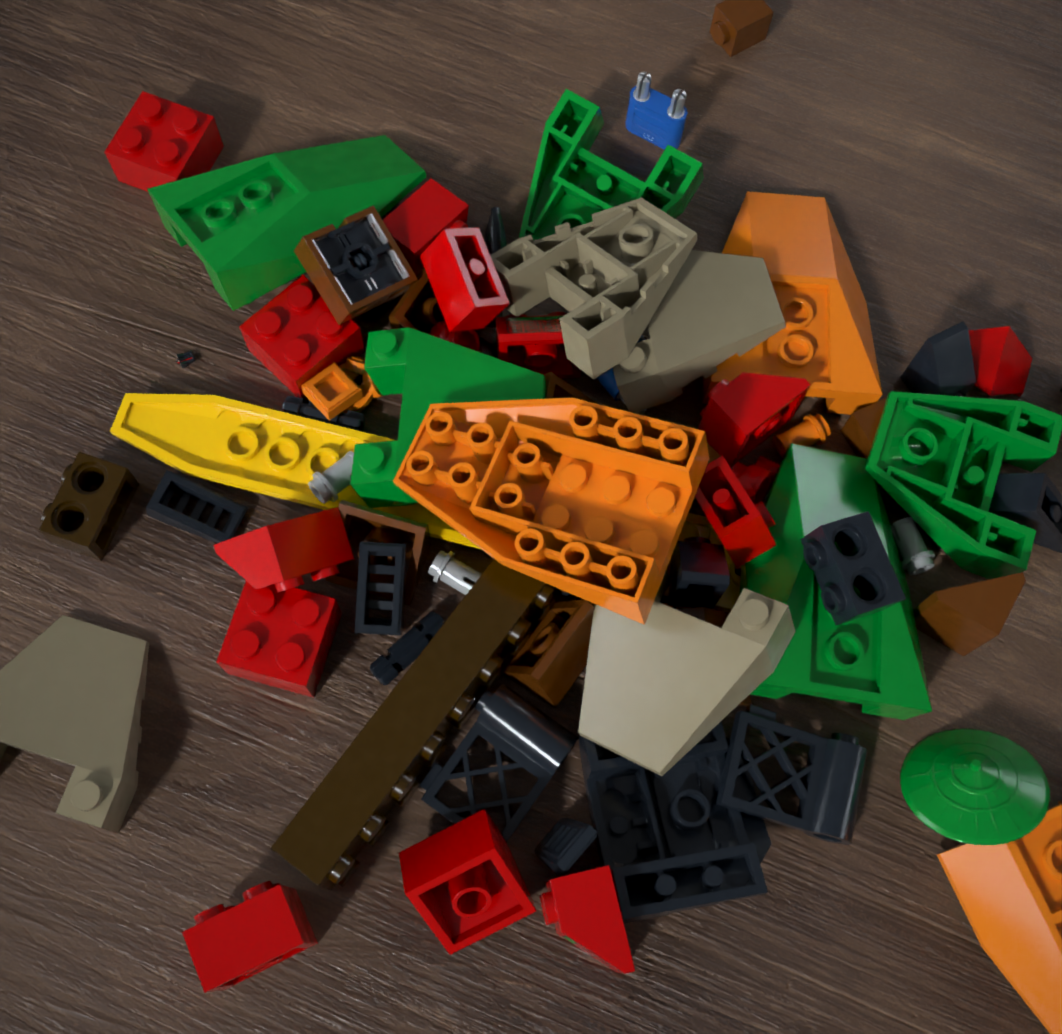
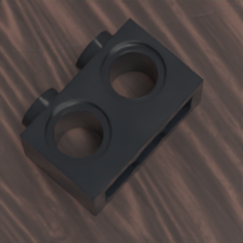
[800,511,906,626]

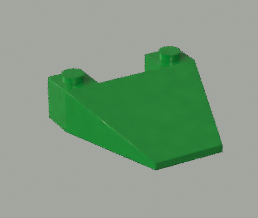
[519,89,704,241]
[350,327,546,508]
[865,391,1062,579]

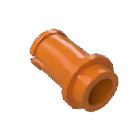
[773,414,831,458]

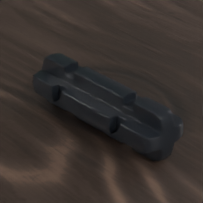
[282,395,365,431]
[370,611,445,685]

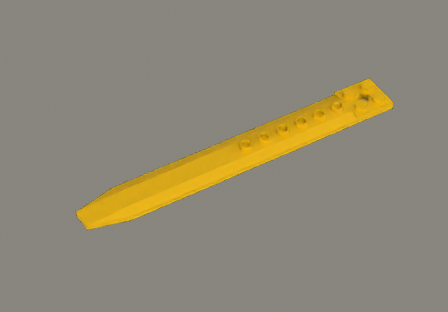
[110,393,741,613]

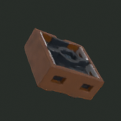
[294,205,418,325]

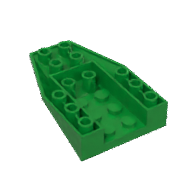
[147,135,426,311]
[739,443,932,720]

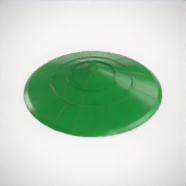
[900,728,1050,846]

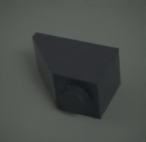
[900,321,976,397]
[989,473,1062,553]
[668,537,730,609]

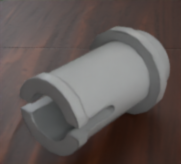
[308,451,354,504]
[891,517,935,575]
[428,550,482,595]

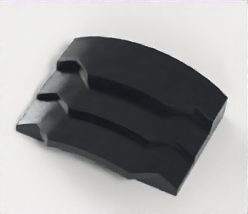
[578,722,772,924]

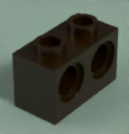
[39,452,140,561]

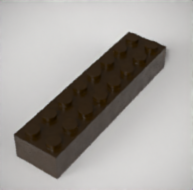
[270,559,557,890]

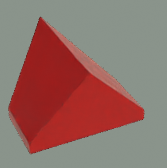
[969,326,1032,396]

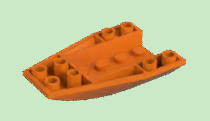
[936,800,1062,1034]

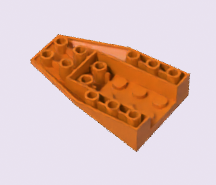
[702,191,883,415]
[393,398,709,625]

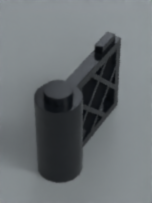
[419,684,579,843]
[716,705,868,845]

